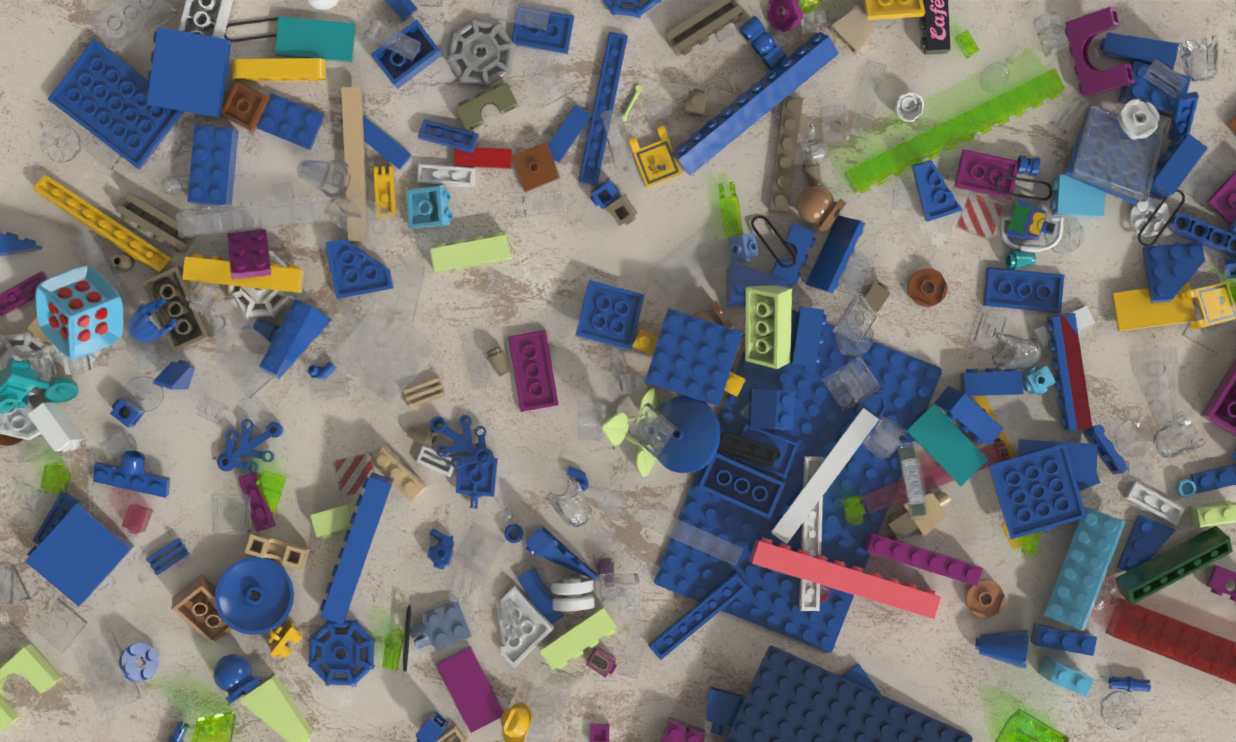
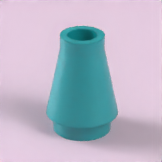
[1005,250,1036,269]

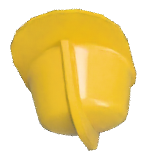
[501,702,532,742]

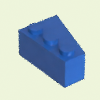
[726,261,788,307]

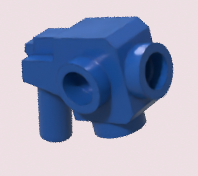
[428,528,455,569]

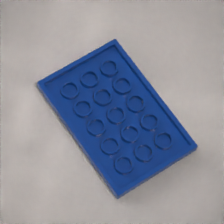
[48,39,185,170]

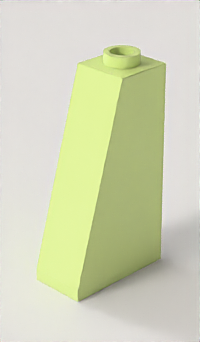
[239,675,314,742]

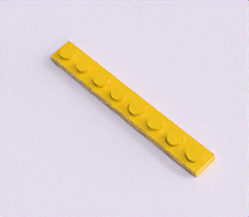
[32,175,172,274]

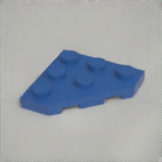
[325,239,394,299]
[1142,243,1205,303]

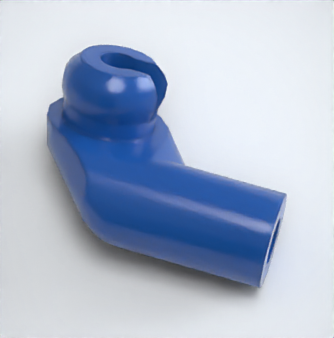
[308,361,337,379]
[566,466,589,492]

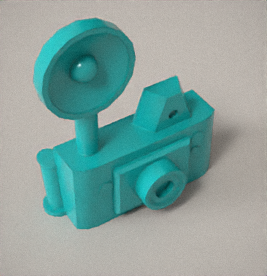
[0,357,78,414]

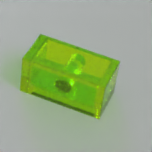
[955,30,980,59]
[1021,531,1041,555]

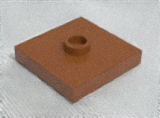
[221,80,270,132]
[512,142,561,192]

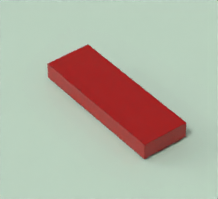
[454,147,512,169]

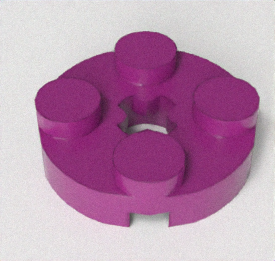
[767,0,803,32]

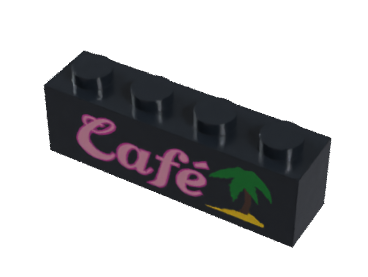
[919,0,951,55]

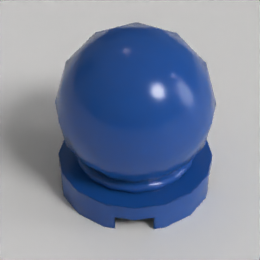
[213,654,262,704]

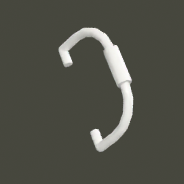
[1000,215,1063,252]

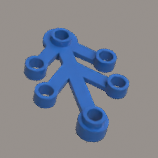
[430,415,493,469]
[217,419,283,473]

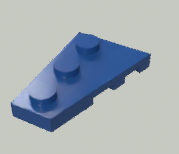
[912,160,963,222]
[1116,514,1176,572]

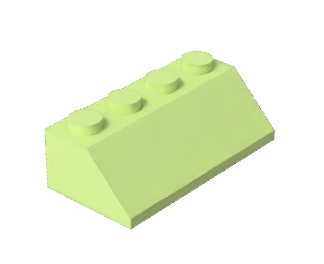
[745,285,792,369]

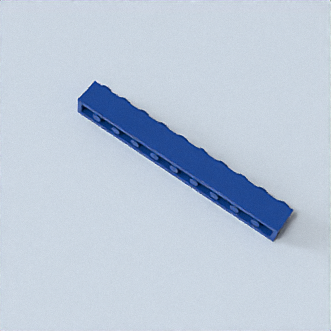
[671,31,839,176]

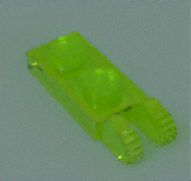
[718,182,744,237]

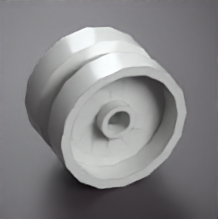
[551,578,595,611]

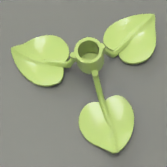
[601,386,660,477]

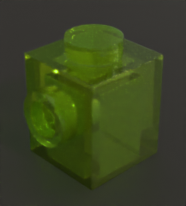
[40,463,71,493]

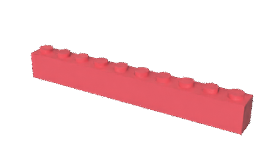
[749,537,941,619]

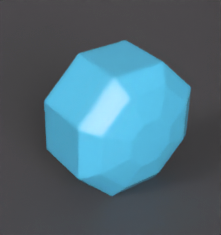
[1175,478,1197,498]

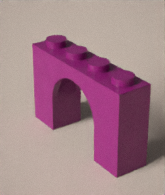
[1065,7,1135,97]

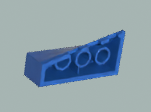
[259,299,332,379]

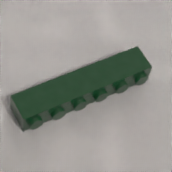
[1115,526,1233,605]

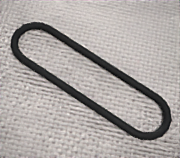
[224,17,278,42]
[995,175,1053,201]
[1138,189,1185,247]
[751,216,796,268]
[403,605,411,672]

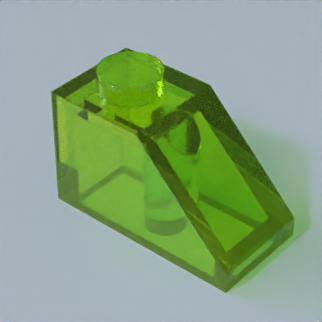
[256,470,287,514]

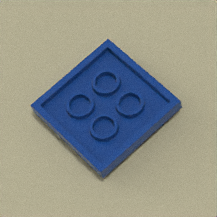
[575,280,644,351]

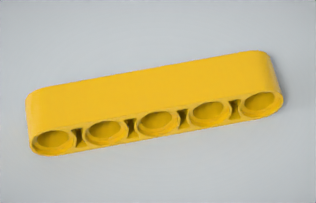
[232,58,325,81]

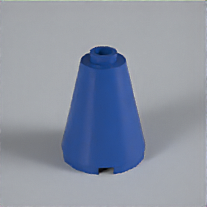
[975,629,1029,669]

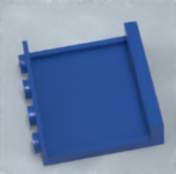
[145,27,232,118]
[25,501,134,607]

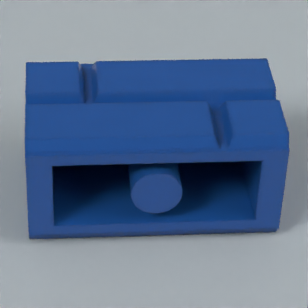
[416,711,448,742]

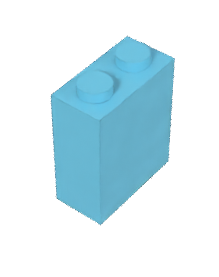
[1050,175,1106,218]
[1038,655,1094,697]

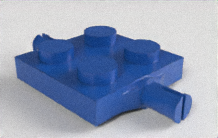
[456,443,498,509]

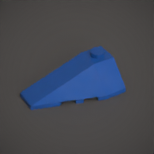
[525,524,598,580]

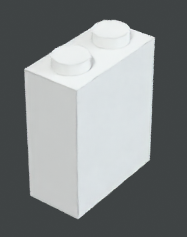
[27,402,84,452]

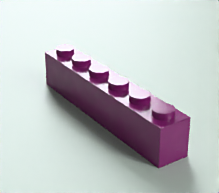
[863,531,983,586]

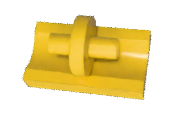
[267,621,302,658]

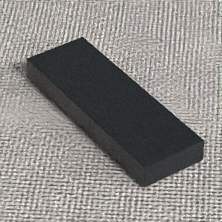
[718,431,779,467]

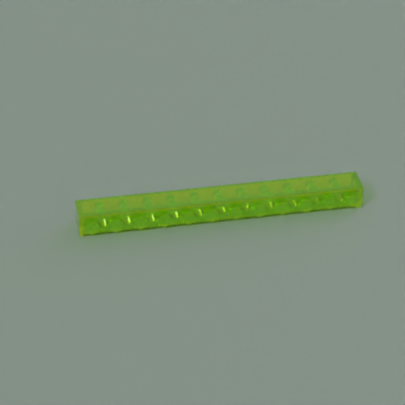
[845,68,1066,194]

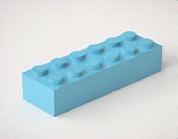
[1044,507,1126,631]

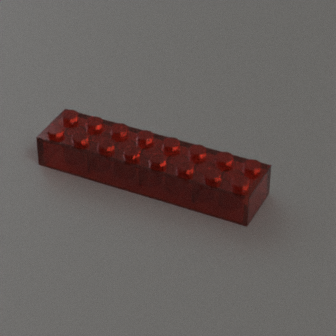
[1105,597,1236,684]

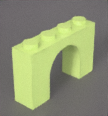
[0,644,62,732]

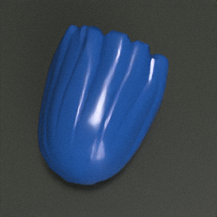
[128,298,177,343]

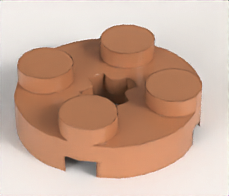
[965,579,1006,618]

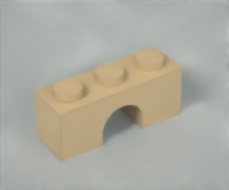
[370,446,427,501]
[245,532,310,569]

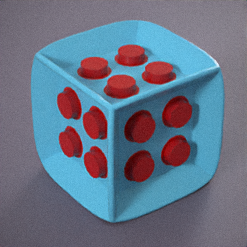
[36,266,123,359]

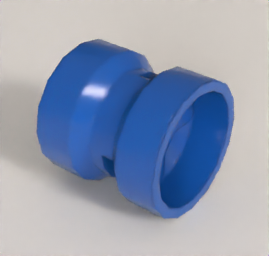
[1017,155,1040,177]

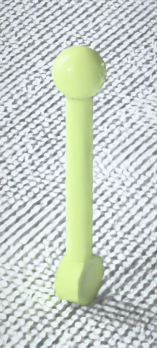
[620,85,643,121]

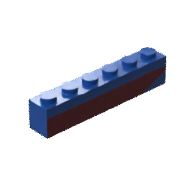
[1045,313,1093,431]

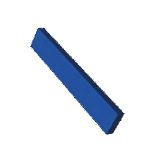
[648,572,749,660]

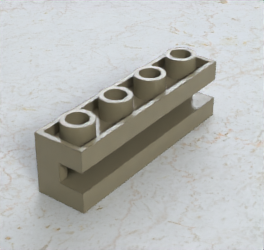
[666,0,743,56]
[116,192,198,253]

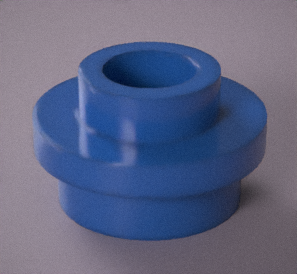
[504,524,524,543]

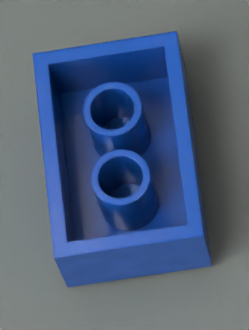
[371,19,443,89]
[1118,61,1191,118]
[1144,134,1208,199]

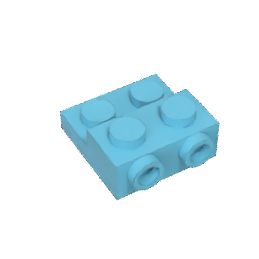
[406,186,453,229]

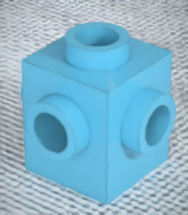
[1023,365,1056,395]

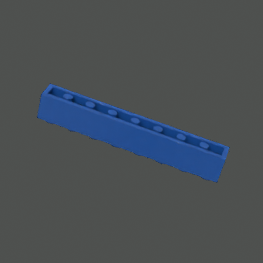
[319,472,394,625]

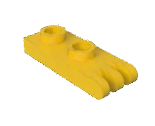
[374,165,397,218]

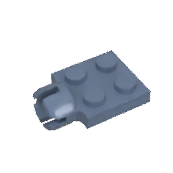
[410,600,471,651]

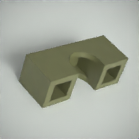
[456,82,519,131]

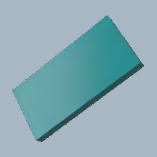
[275,16,356,63]
[906,404,989,486]

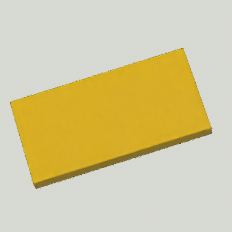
[1111,283,1197,332]

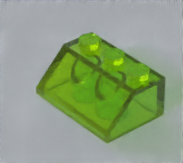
[995,709,1069,742]

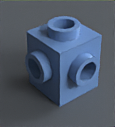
[728,233,758,263]

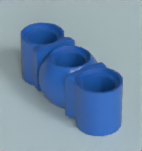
[739,16,788,70]

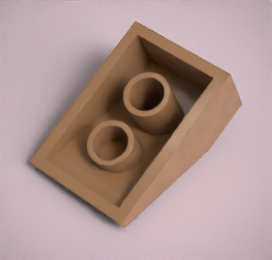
[172,574,232,645]

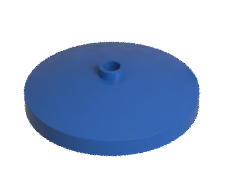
[650,396,720,473]
[215,557,294,635]

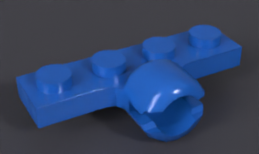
[93,450,170,498]

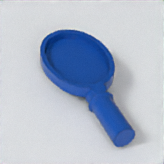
[840,394,886,435]

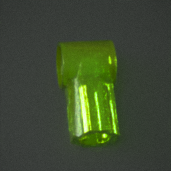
[382,629,404,670]

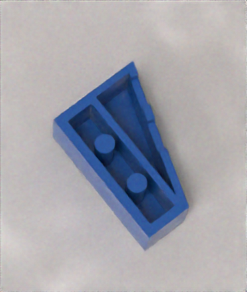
[934,386,1004,446]

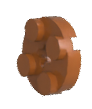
[908,268,947,307]

